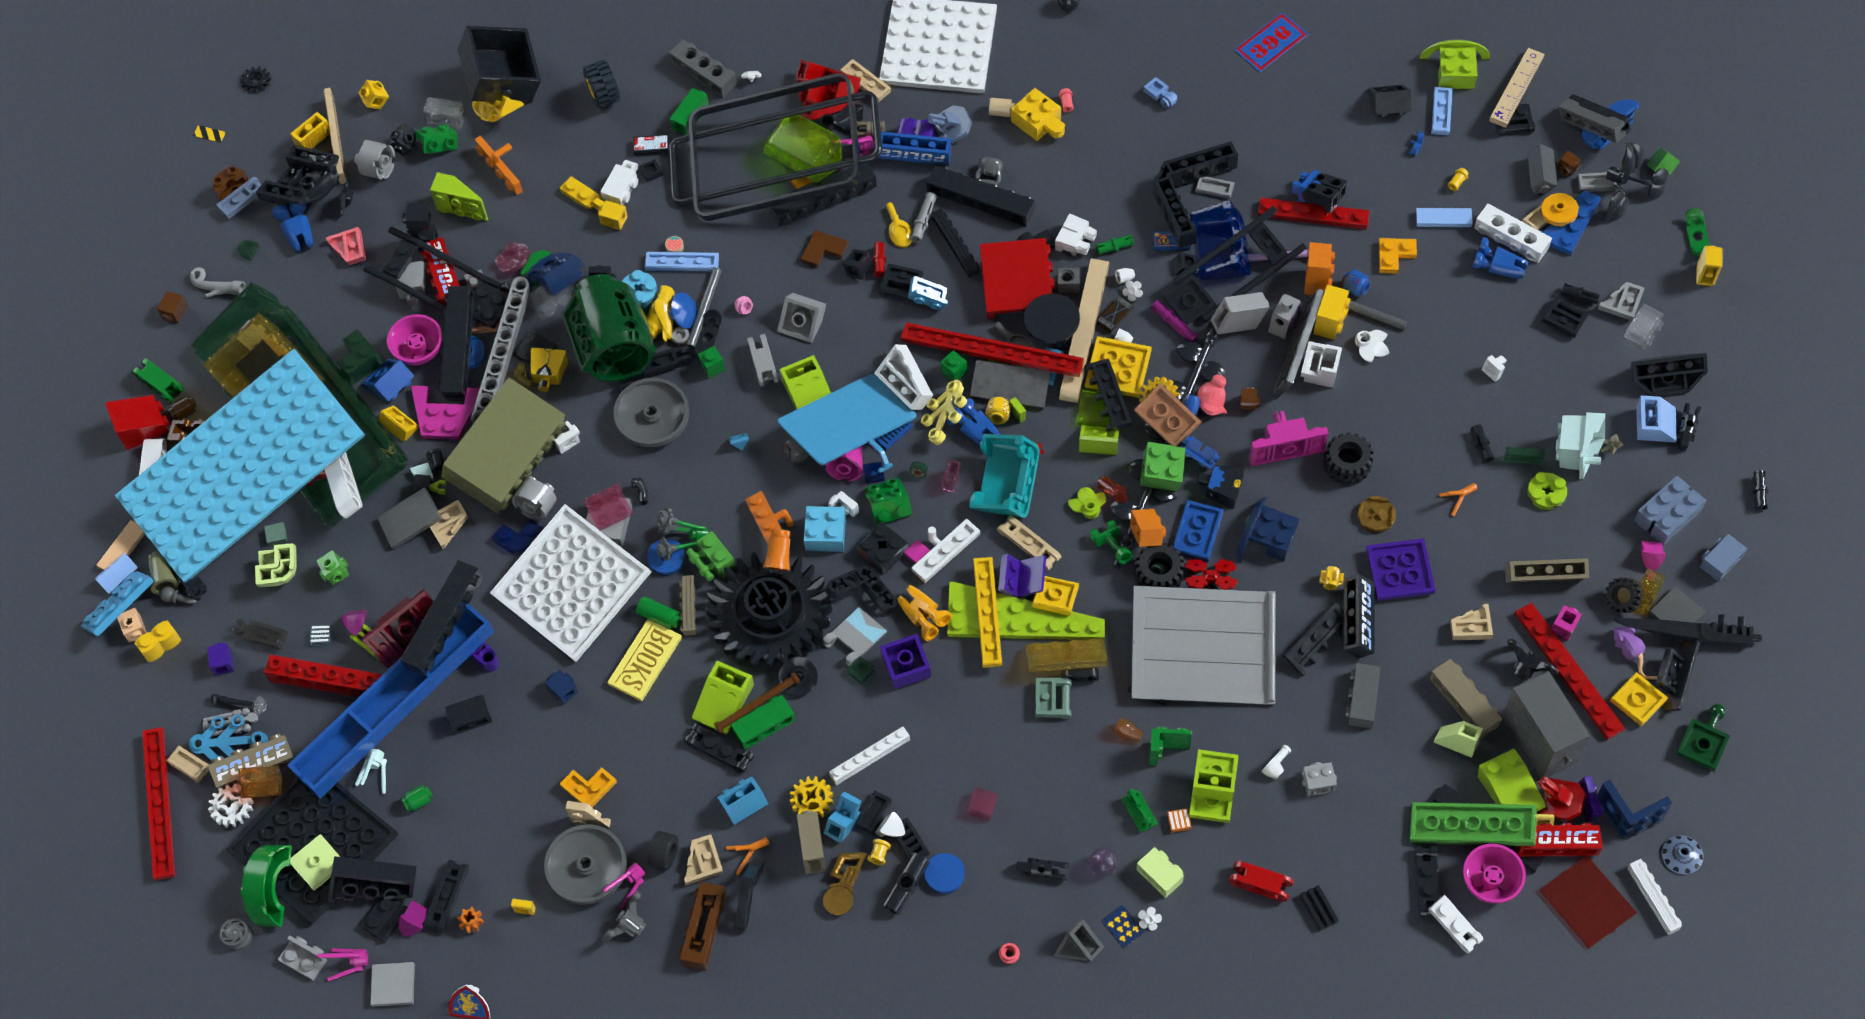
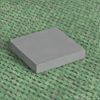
[371,962,415,1007]

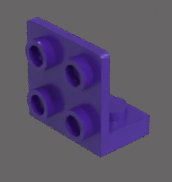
[998,554,1046,598]

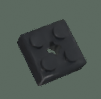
[856,522,909,574]

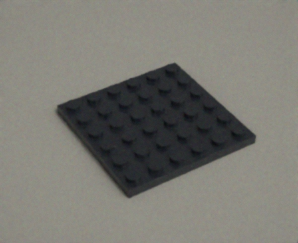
[226,777,399,925]

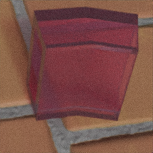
[942,459,961,492]
[968,788,998,820]

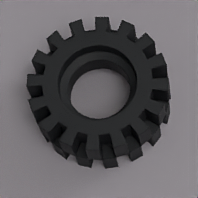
[1604,577,1644,613]

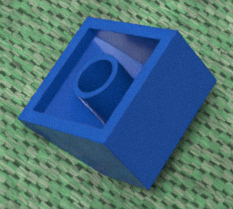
[361,359,414,402]

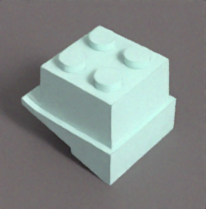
[1556,412,1605,479]

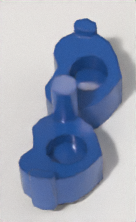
[1408,131,1424,156]

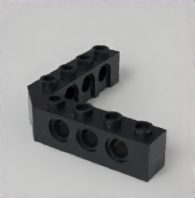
[1153,141,1238,249]

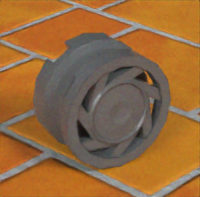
[219,918,252,950]

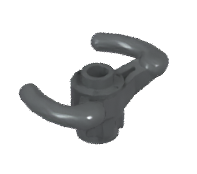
[602,891,646,943]

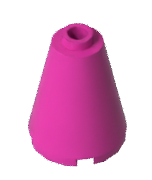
[825,446,863,482]

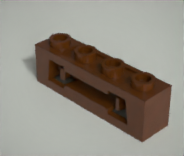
[678,882,727,970]

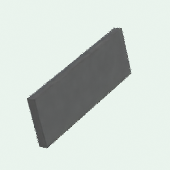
[1273,289,1325,398]

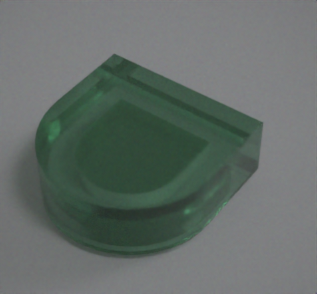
[237,240,260,261]

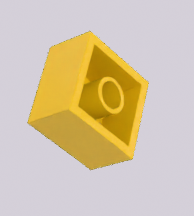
[1313,285,1351,340]

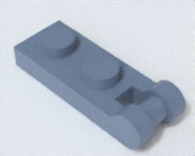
[216,177,262,219]

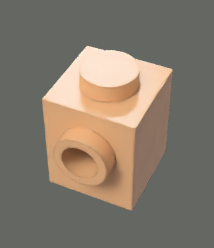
[117,608,147,642]

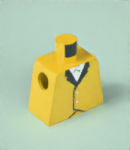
[531,348,569,392]

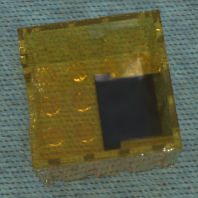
[203,313,325,398]

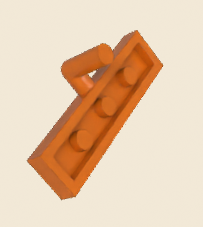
[475,136,523,195]
[745,491,794,544]

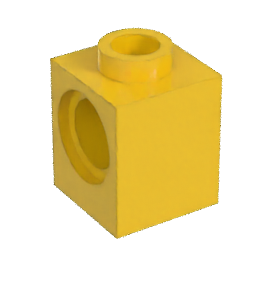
[598,200,628,230]

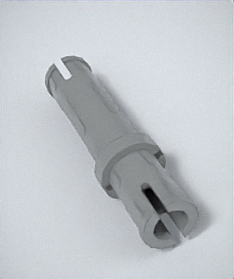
[910,192,937,243]

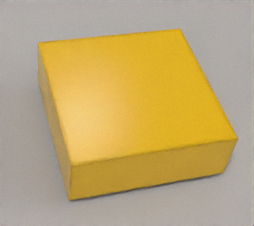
[511,898,536,915]

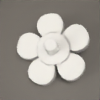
[741,71,761,82]
[1123,280,1143,302]
[1138,907,1162,931]

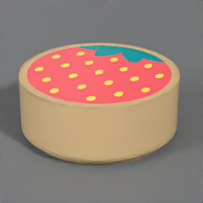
[665,236,684,252]

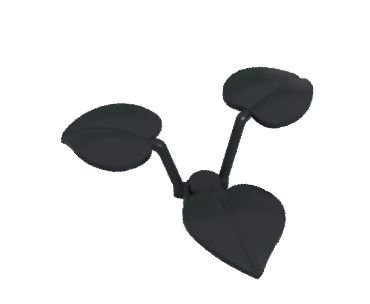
[781,104,864,172]
[1603,143,1670,222]

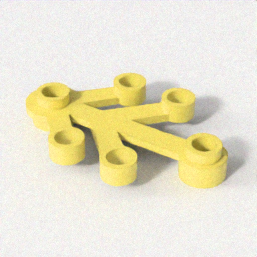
[921,380,967,445]

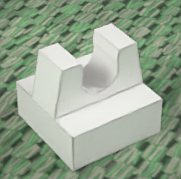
[1482,355,1507,382]

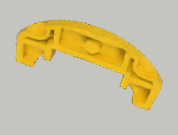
[472,96,524,122]

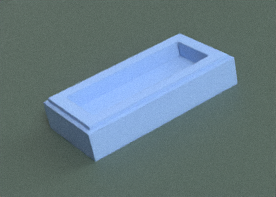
[95,553,138,594]

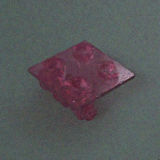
[583,484,634,531]

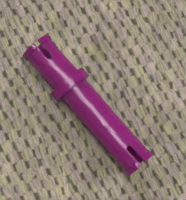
[1151,300,1198,342]

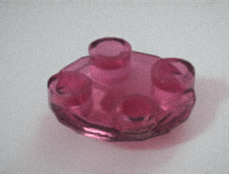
[495,242,530,273]

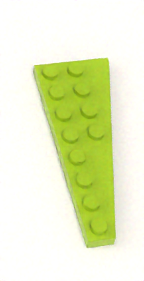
[947,582,1105,641]

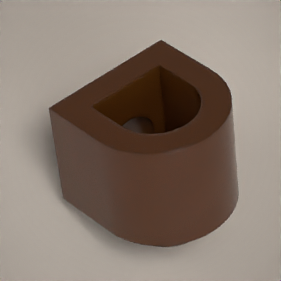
[1556,151,1582,177]
[1239,387,1260,411]

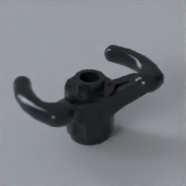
[1507,639,1559,681]

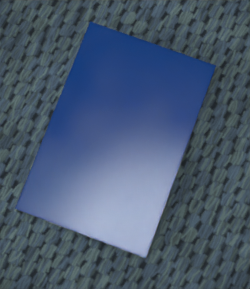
[1173,500,1224,562]

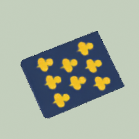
[1102,906,1145,948]

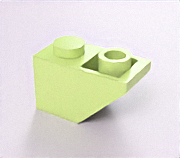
[1434,721,1483,758]

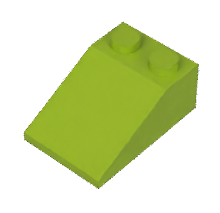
[1477,749,1546,811]

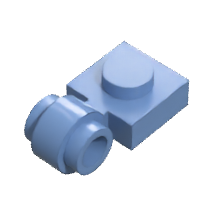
[1143,77,1178,108]

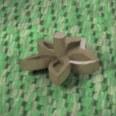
[1601,434,1623,455]

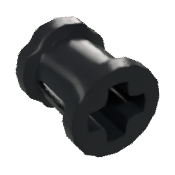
[426,448,444,474]

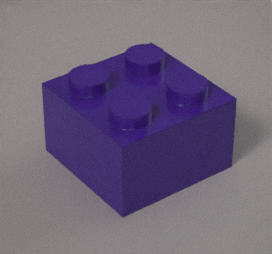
[880,634,931,690]

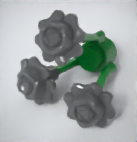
[657,507,708,561]

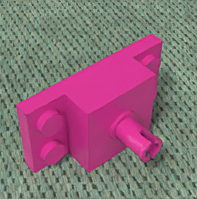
[1249,411,1329,466]

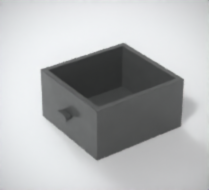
[1502,671,1590,778]

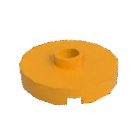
[1541,193,1579,226]

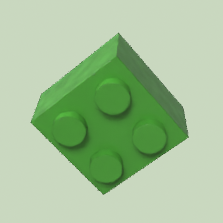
[1140,442,1186,492]

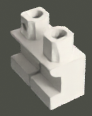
[1055,213,1097,257]

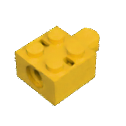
[1011,88,1065,141]

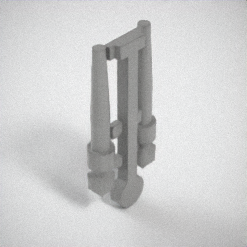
[203,708,258,737]

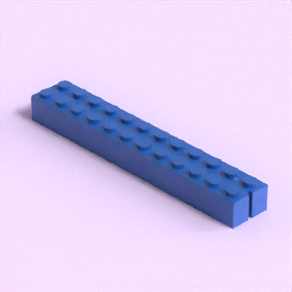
[287,604,494,798]

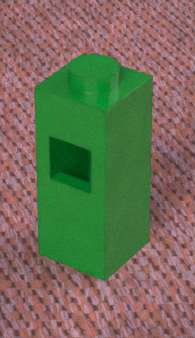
[670,88,709,135]

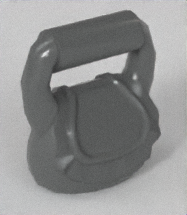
[975,157,1003,186]

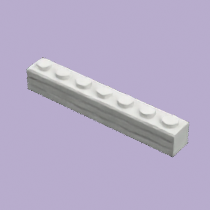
[829,727,910,786]

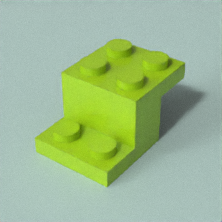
[1189,749,1239,823]

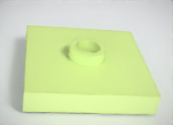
[290,834,340,891]

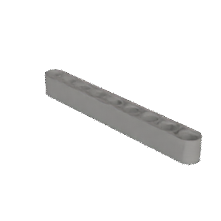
[471,277,530,424]

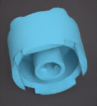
[622,270,658,314]

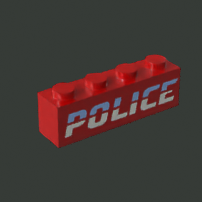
[421,237,459,306]
[1515,823,1603,857]

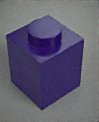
[207,643,234,676]

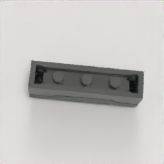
[1559,94,1631,143]

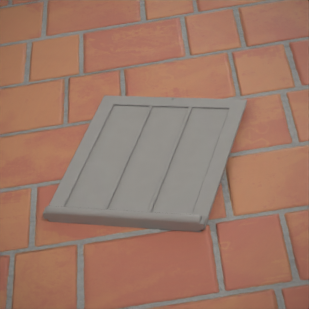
[1131,586,1276,705]

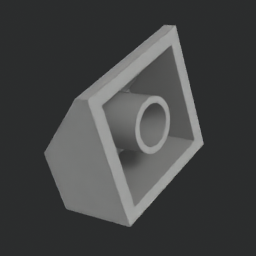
[777,293,826,343]

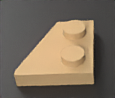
[429,500,468,549]
[1450,604,1493,640]

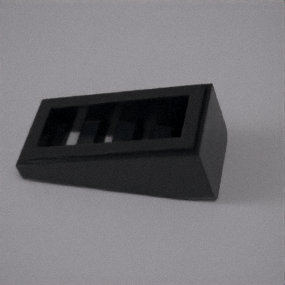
[894,818,930,860]

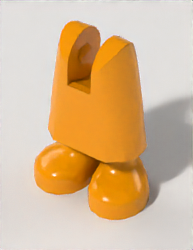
[897,585,952,641]

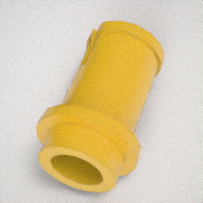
[1448,168,1469,191]

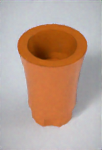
[763,529,790,571]

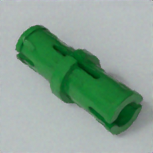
[1096,234,1134,255]

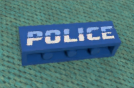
[878,131,952,166]

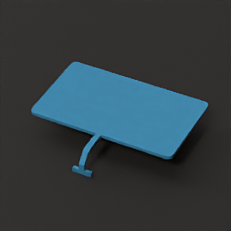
[778,374,916,473]

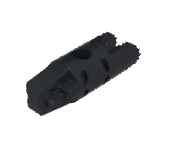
[1677,403,1702,451]
[1016,858,1069,881]

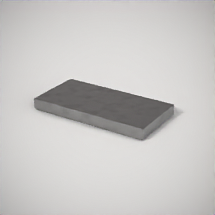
[970,360,1051,409]

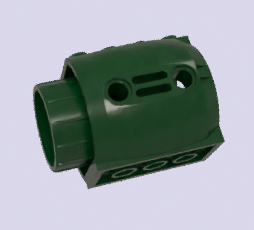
[562,274,656,382]

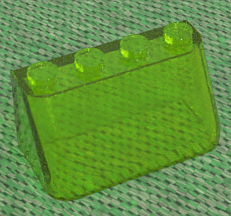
[764,115,841,183]

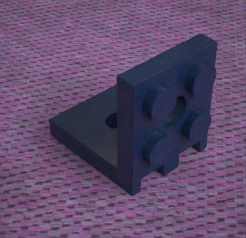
[1597,780,1672,839]

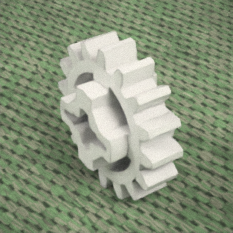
[208,784,254,828]

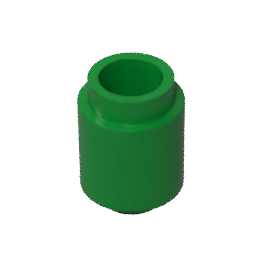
[401,784,433,812]

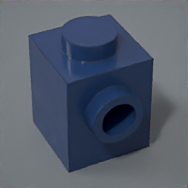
[545,669,578,705]

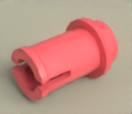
[1059,88,1074,112]

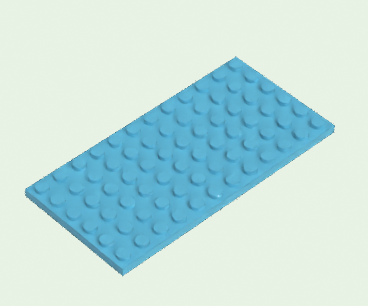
[115,349,365,582]

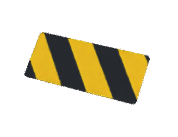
[193,125,226,143]

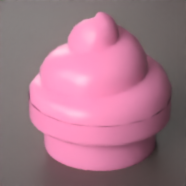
[734,296,753,314]

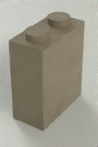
[797,810,826,874]

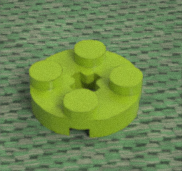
[1527,472,1567,510]

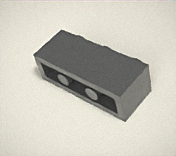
[1345,663,1381,729]

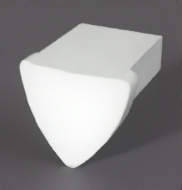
[874,812,905,837]

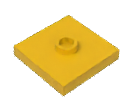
[1032,576,1079,616]
[1610,672,1668,727]

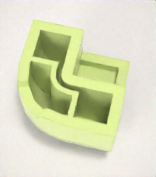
[255,543,297,588]

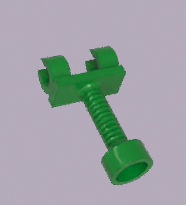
[1089,520,1132,564]

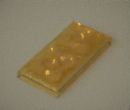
[1025,638,1108,672]

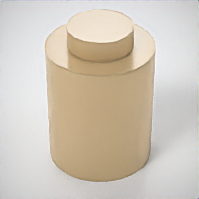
[989,98,1015,117]

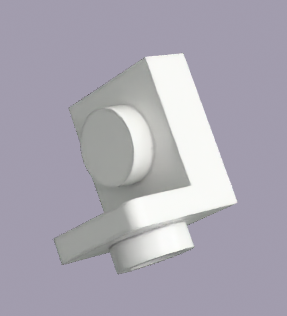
[555,421,580,454]
[828,491,859,517]

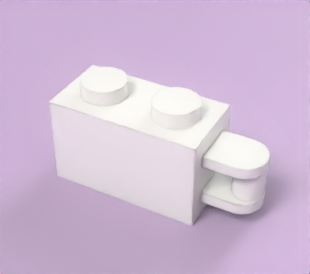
[601,160,638,206]

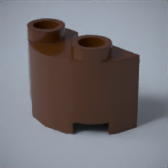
[212,166,248,201]
[167,419,206,444]

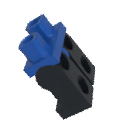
[1291,169,1348,213]

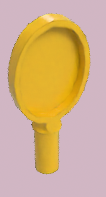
[886,202,912,248]

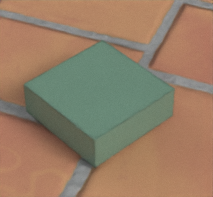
[264,522,287,546]

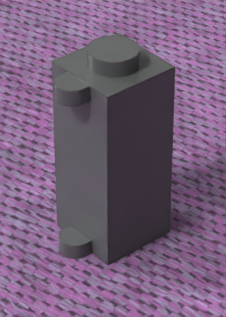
[1527,144,1557,194]

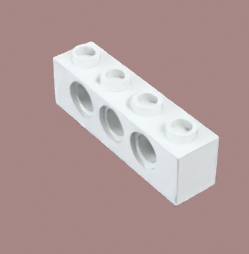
[1474,204,1552,263]

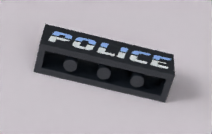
[1344,574,1375,658]

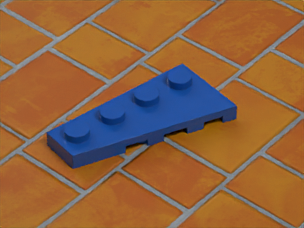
[1543,190,1601,256]

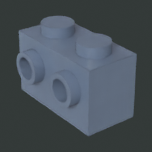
[1700,534,1747,582]

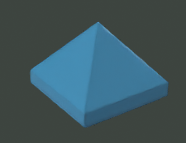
[729,433,749,451]

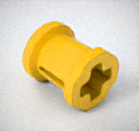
[867,839,891,865]

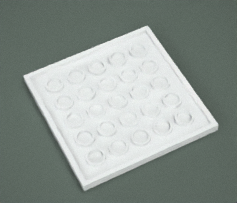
[879,0,997,94]
[490,504,651,662]

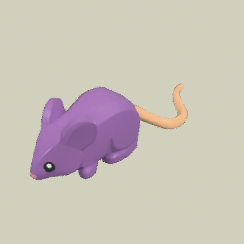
[1613,626,1657,679]

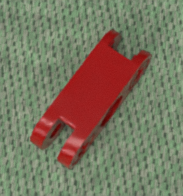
[1229,861,1294,902]

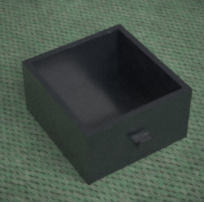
[458,26,541,103]

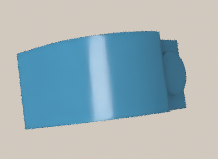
[823,791,861,843]

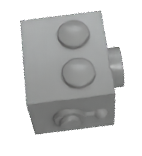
[1302,762,1337,797]

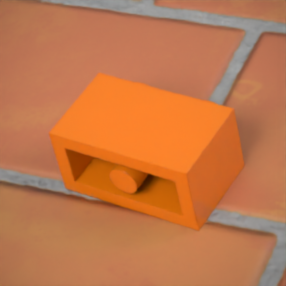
[1130,509,1166,547]

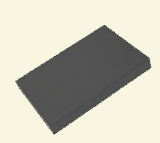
[377,487,442,549]

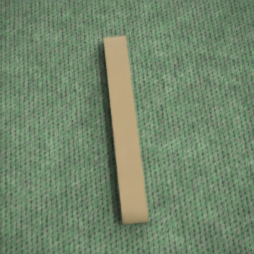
[1059,258,1110,403]

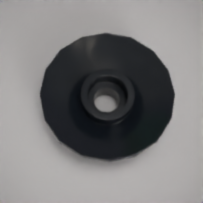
[779,657,818,696]

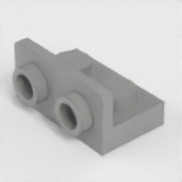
[278,935,327,981]

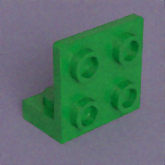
[1149,727,1192,766]

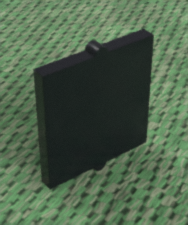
[513,330,557,364]

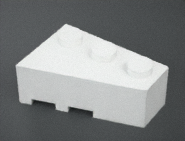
[874,344,933,410]

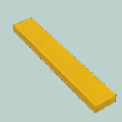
[973,557,1002,668]

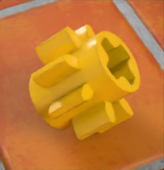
[1319,566,1344,590]

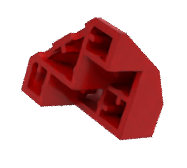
[796,59,861,120]

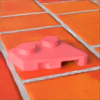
[326,227,366,265]

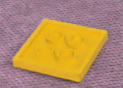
[1085,336,1152,398]

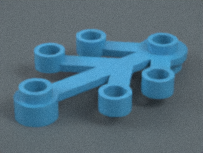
[189,715,268,760]

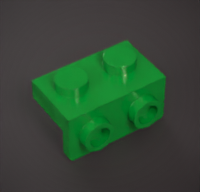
[415,125,457,154]

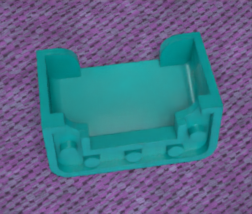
[969,434,1040,518]

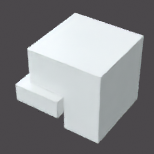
[1301,341,1342,388]

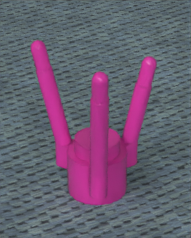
[832,135,874,170]
[603,862,645,910]
[317,948,368,981]

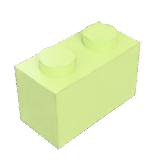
[1136,847,1184,898]

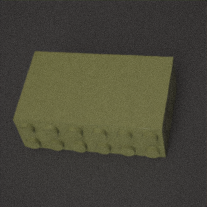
[441,377,566,514]

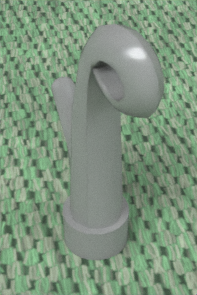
[190,267,245,298]

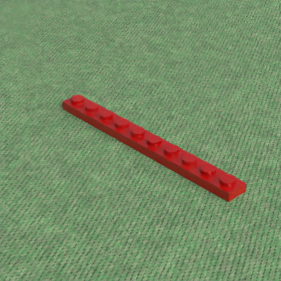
[901,322,1084,377]

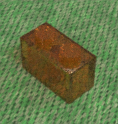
[237,765,282,798]

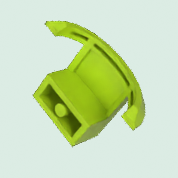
[1419,40,1490,89]

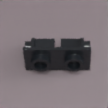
[172,568,207,600]

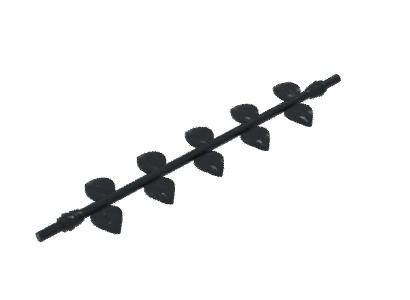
[1110,325,1226,569]

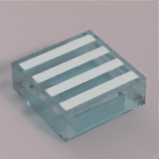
[310,625,332,646]

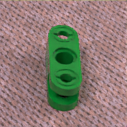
[131,358,184,403]

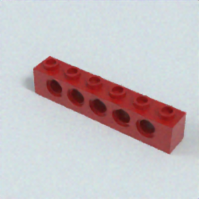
[264,654,383,697]

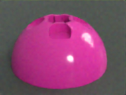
[387,314,443,366]
[1463,844,1526,904]

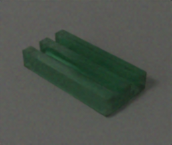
[1503,447,1545,465]

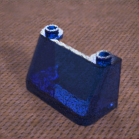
[1189,200,1251,280]

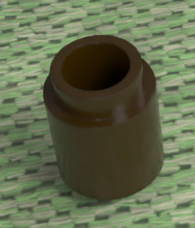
[167,395,197,420]

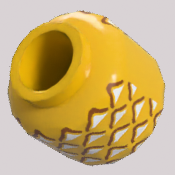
[985,397,1011,425]

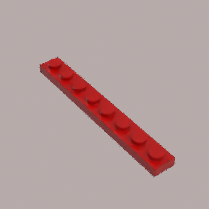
[1514,602,1625,741]
[142,727,176,881]

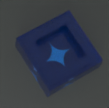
[863,461,885,484]

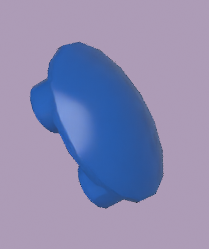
[668,293,697,329]

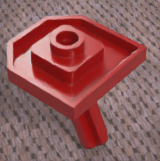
[1538,777,1587,821]

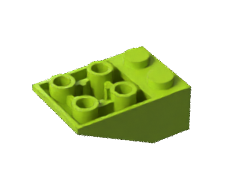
[430,172,488,221]
[780,355,831,410]
[691,661,754,735]

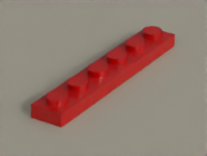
[1258,198,1369,229]

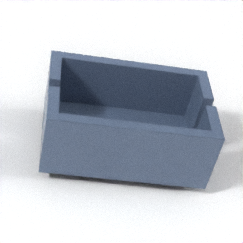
[1634,476,1707,546]

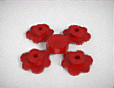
[1185,559,1238,590]

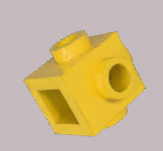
[358,80,389,109]

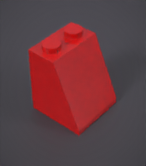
[105,395,170,451]

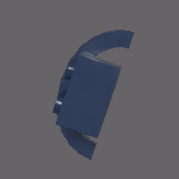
[522,252,585,303]
[1236,497,1300,563]

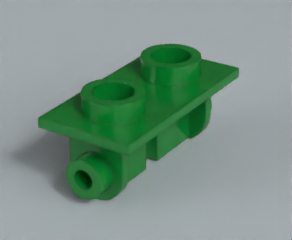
[1121,789,1158,833]

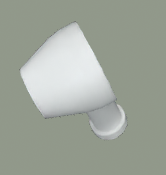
[1261,745,1291,780]

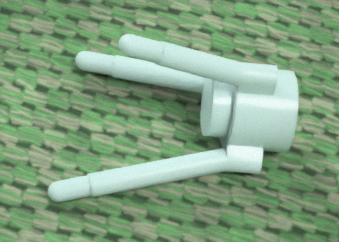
[355,749,387,794]

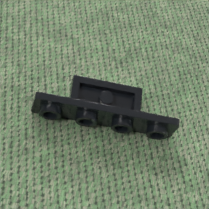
[1656,640,1700,712]

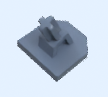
[927,105,972,145]

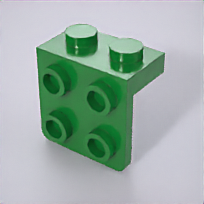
[863,478,913,526]

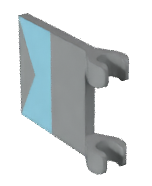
[823,607,887,667]

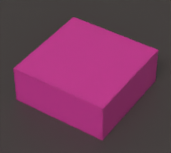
[904,540,930,564]

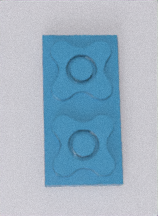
[80,571,154,636]

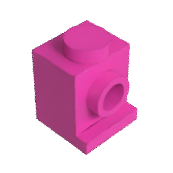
[1552,605,1582,641]

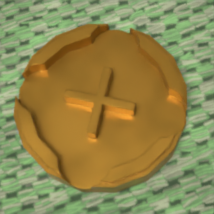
[1357,496,1396,533]

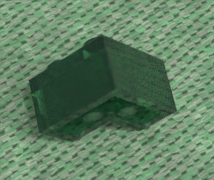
[337,329,382,385]

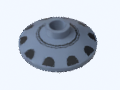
[1661,835,1704,875]

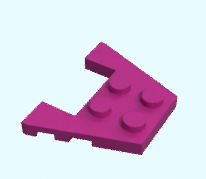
[411,386,480,440]

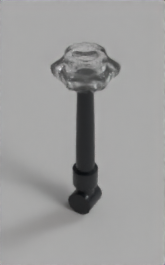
[211,694,267,715]

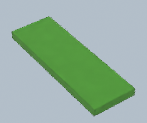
[1410,802,1537,846]

